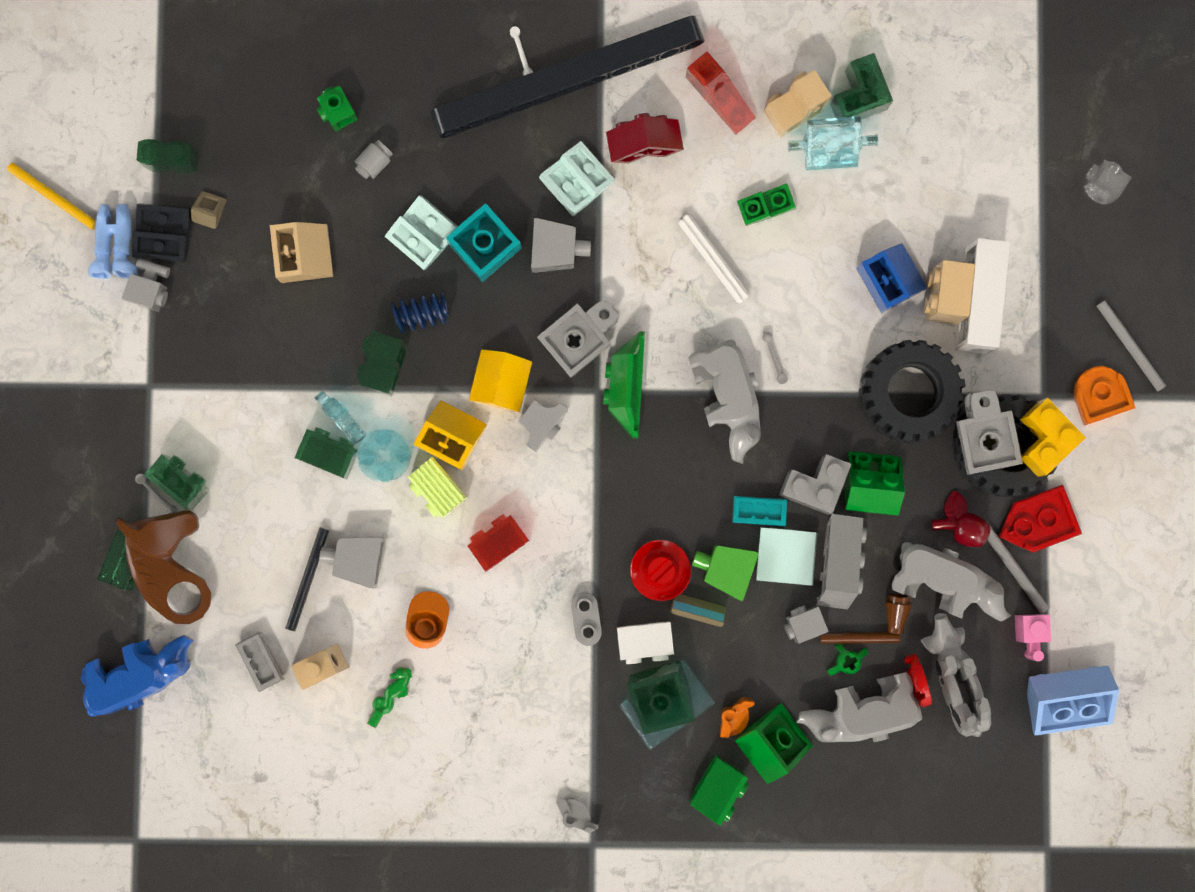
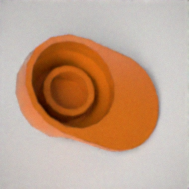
[405,591,449,649]

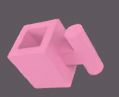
[1015,614,1051,661]

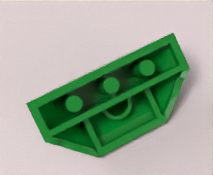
[603,331,645,439]

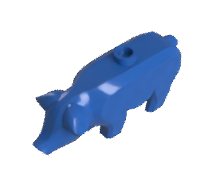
[80,635,194,717]

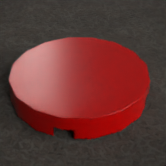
[904,653,932,707]

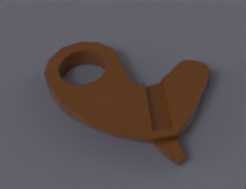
[115,510,211,624]

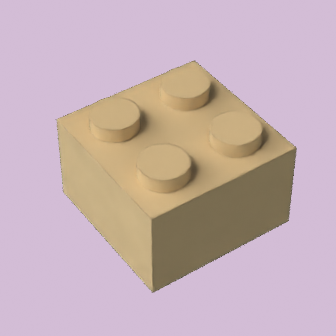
[923,260,975,325]

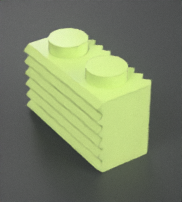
[408,457,468,519]

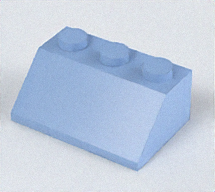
[1027,665,1119,735]

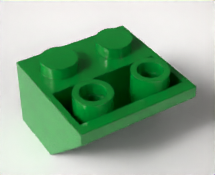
[844,451,905,515]
[689,755,749,826]

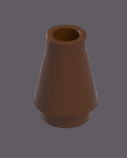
[885,594,912,634]

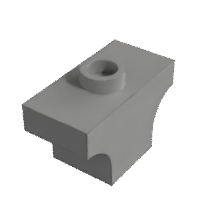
[518,400,568,452]

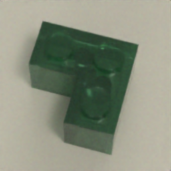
[830,53,893,128]
[357,331,408,397]

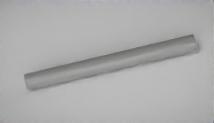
[1096,300,1166,391]
[987,522,1049,614]

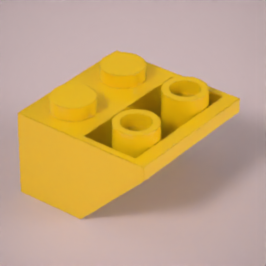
[413,400,488,471]

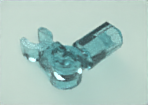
[315,391,367,444]

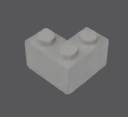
[779,454,851,515]

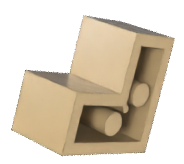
[764,70,832,138]

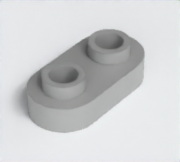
[571,593,602,646]

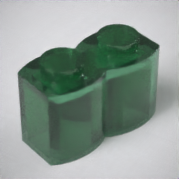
[136,139,198,174]

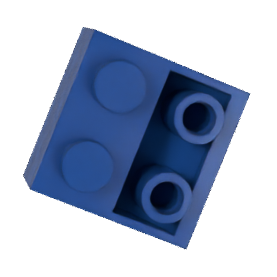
[856,243,928,314]

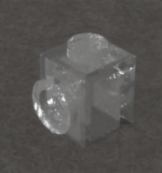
[1084,160,1132,205]

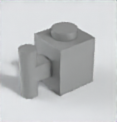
[122,258,170,312]

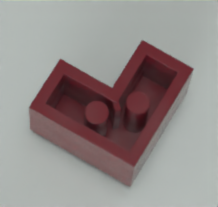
[606,113,684,164]

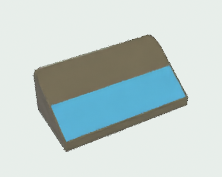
[670,594,726,627]

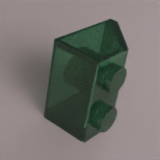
[627,661,695,735]

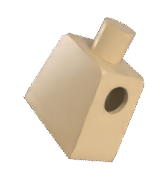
[291,644,349,690]

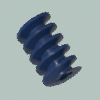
[392,290,449,334]

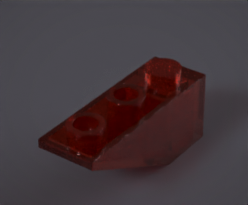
[685,51,756,135]

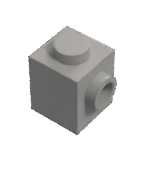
[784,605,829,644]

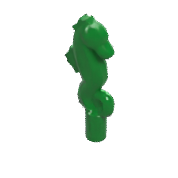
[367,667,412,728]

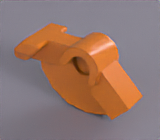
[719,697,755,738]

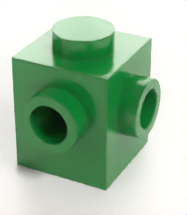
[316,86,358,132]

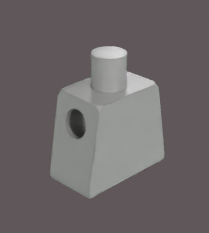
[531,218,591,273]
[319,538,385,589]

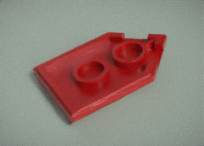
[999,485,1082,553]

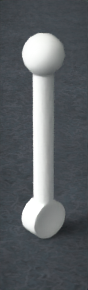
[510,27,533,76]

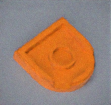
[1073,366,1136,426]

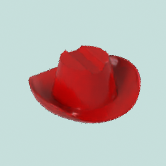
[630,540,691,601]

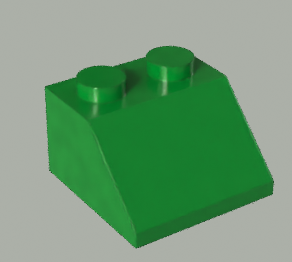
[735,703,813,784]

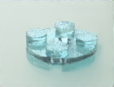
[357,429,411,482]

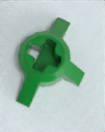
[827,643,869,676]

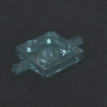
[788,116,878,171]

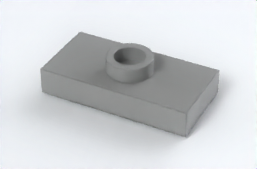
[235,632,284,692]

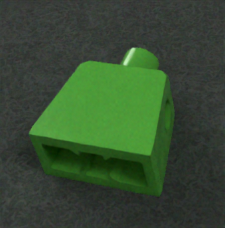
[692,546,759,601]

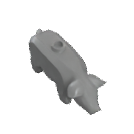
[688,340,761,464]
[892,542,1011,621]
[796,672,922,742]

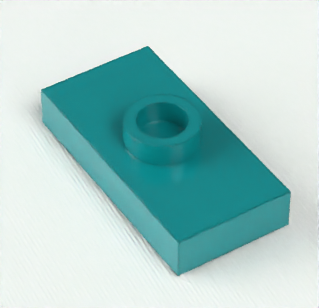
[732,496,787,526]

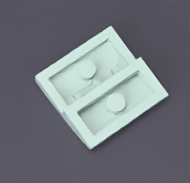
[539,141,615,216]
[385,195,458,270]
[756,528,817,586]

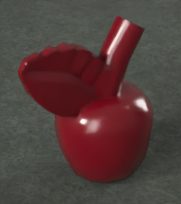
[932,491,990,547]

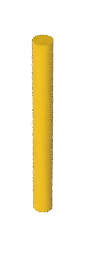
[7,162,96,230]

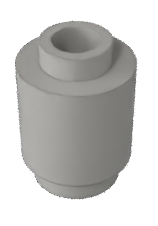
[354,140,393,179]

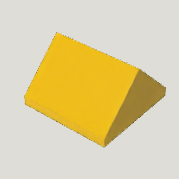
[469,350,532,413]

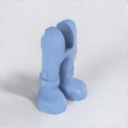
[88,204,139,279]

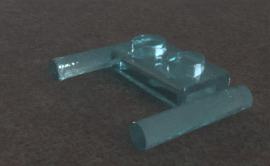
[619,660,715,750]

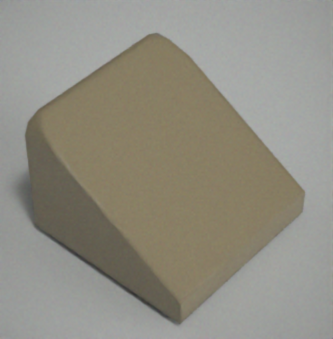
[191,191,226,229]

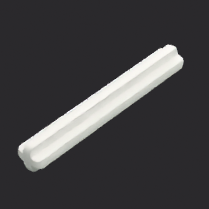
[679,214,749,304]

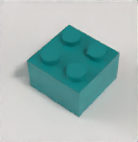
[446,203,522,283]

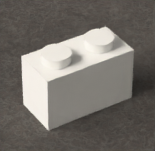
[617,621,674,664]

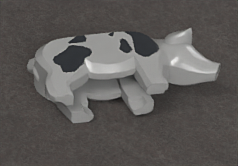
[921,613,991,737]

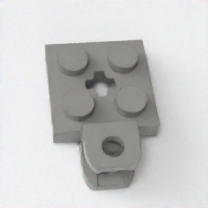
[537,300,619,378]
[956,390,1023,474]

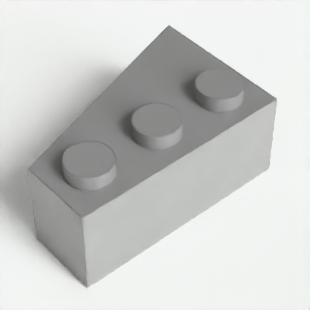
[816,514,867,610]

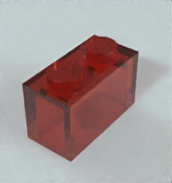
[467,514,530,572]

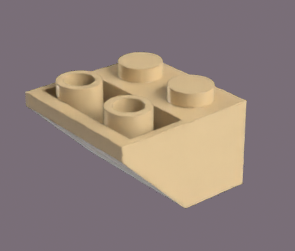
[270,222,334,283]

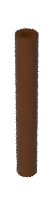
[819,632,900,644]

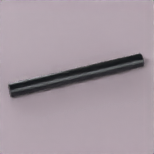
[285,527,329,631]

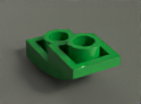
[737,183,797,226]

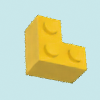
[1020,398,1086,477]

